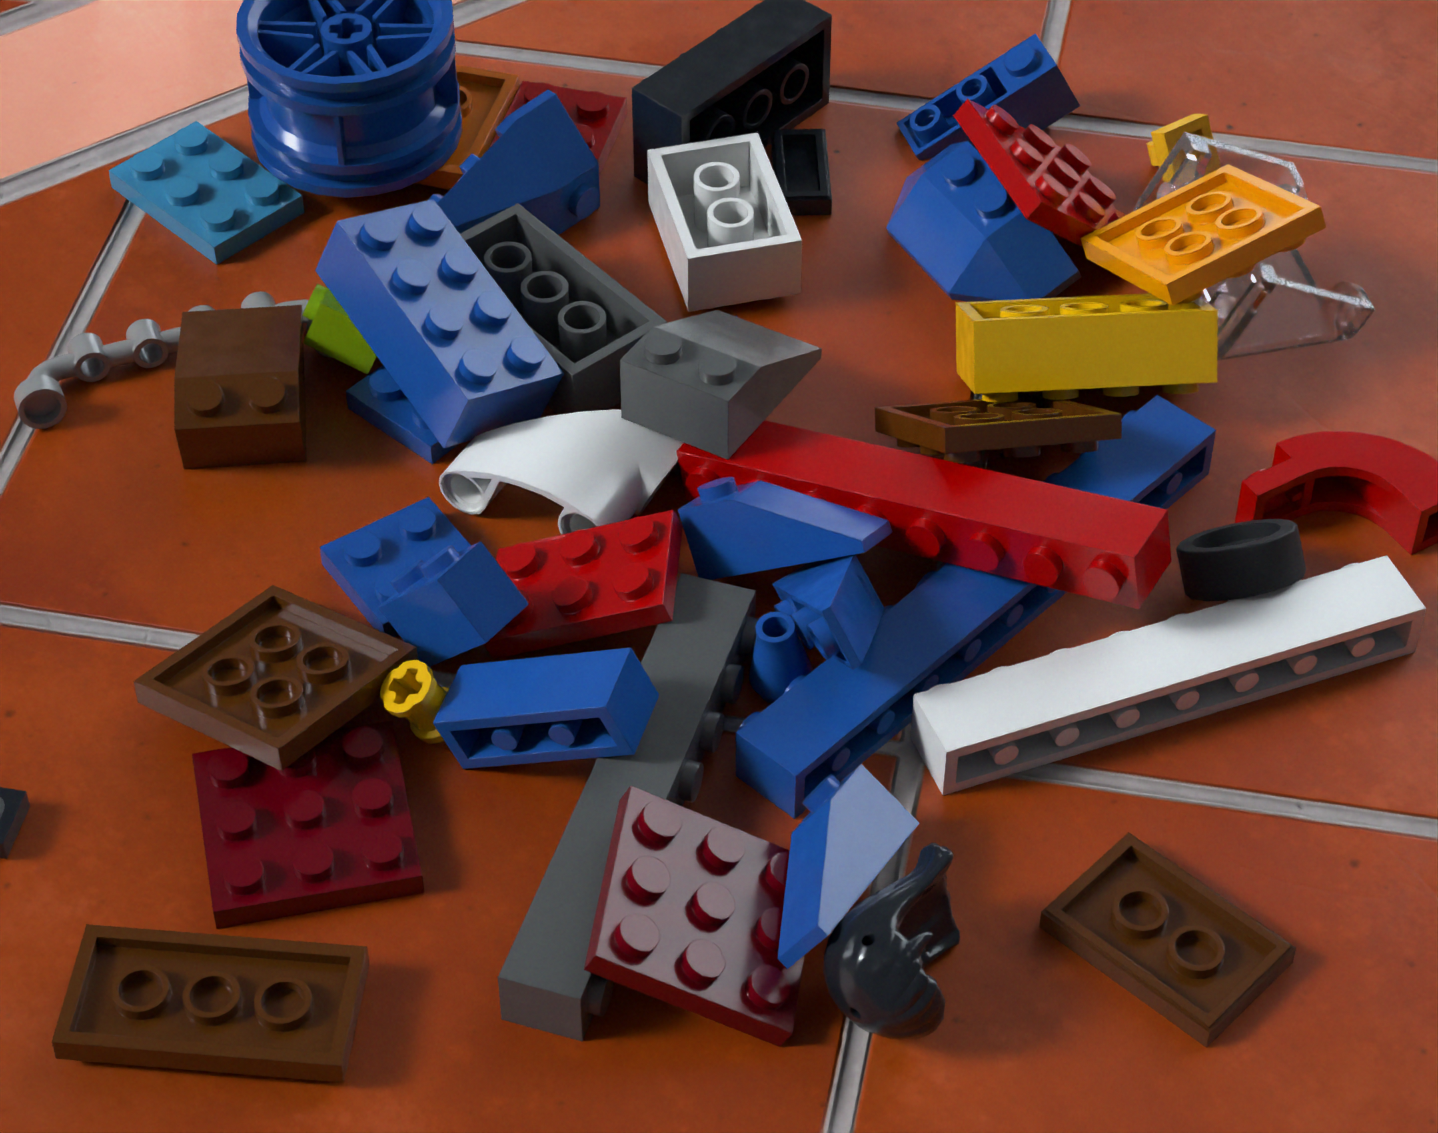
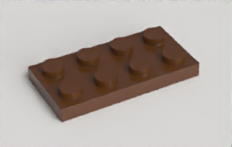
[52,924,370,1083]

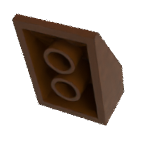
[174,305,307,469]

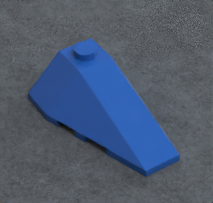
[428,90,600,235]

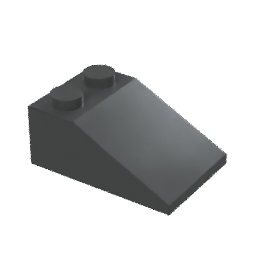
[620,310,822,460]

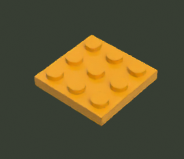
[1080,164,1326,306]

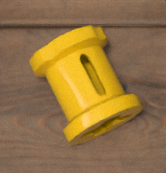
[380,660,449,744]

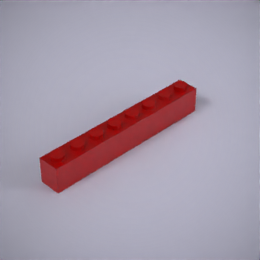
[676,420,1172,609]

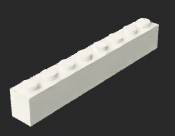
[911,555,1426,795]

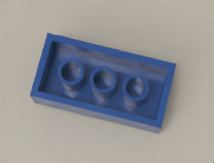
[315,199,564,448]

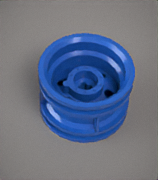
[236,0,462,198]

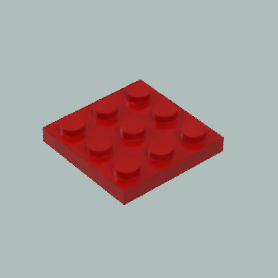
[953,98,1126,247]

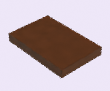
[1039,832,1296,1048]

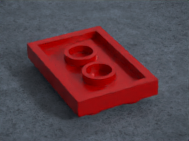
[484,510,683,659]

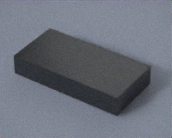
[770,129,832,216]

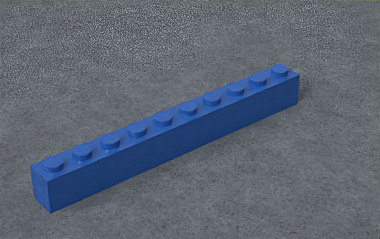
[735,395,1216,819]

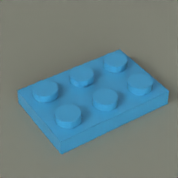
[109,121,305,265]

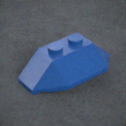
[886,140,1081,302]

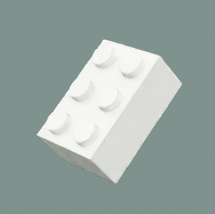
[647,133,802,312]

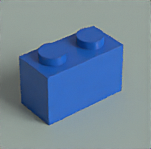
[378,541,529,667]

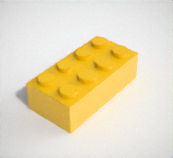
[955,293,1218,403]

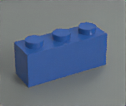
[433,648,659,769]

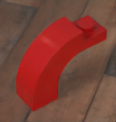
[1235,431,1438,555]

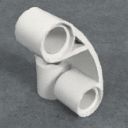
[439,409,684,535]

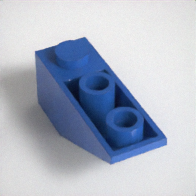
[896,33,1080,160]
[772,554,885,670]

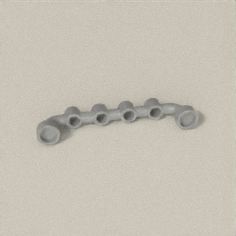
[14,291,332,429]

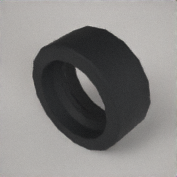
[1176,519,1306,601]

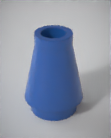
[749,612,814,704]

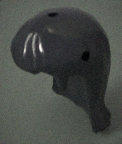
[823,843,960,1040]

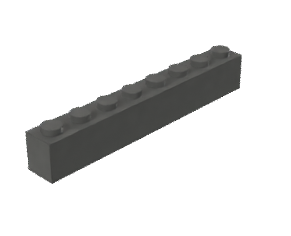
[498,573,759,1041]

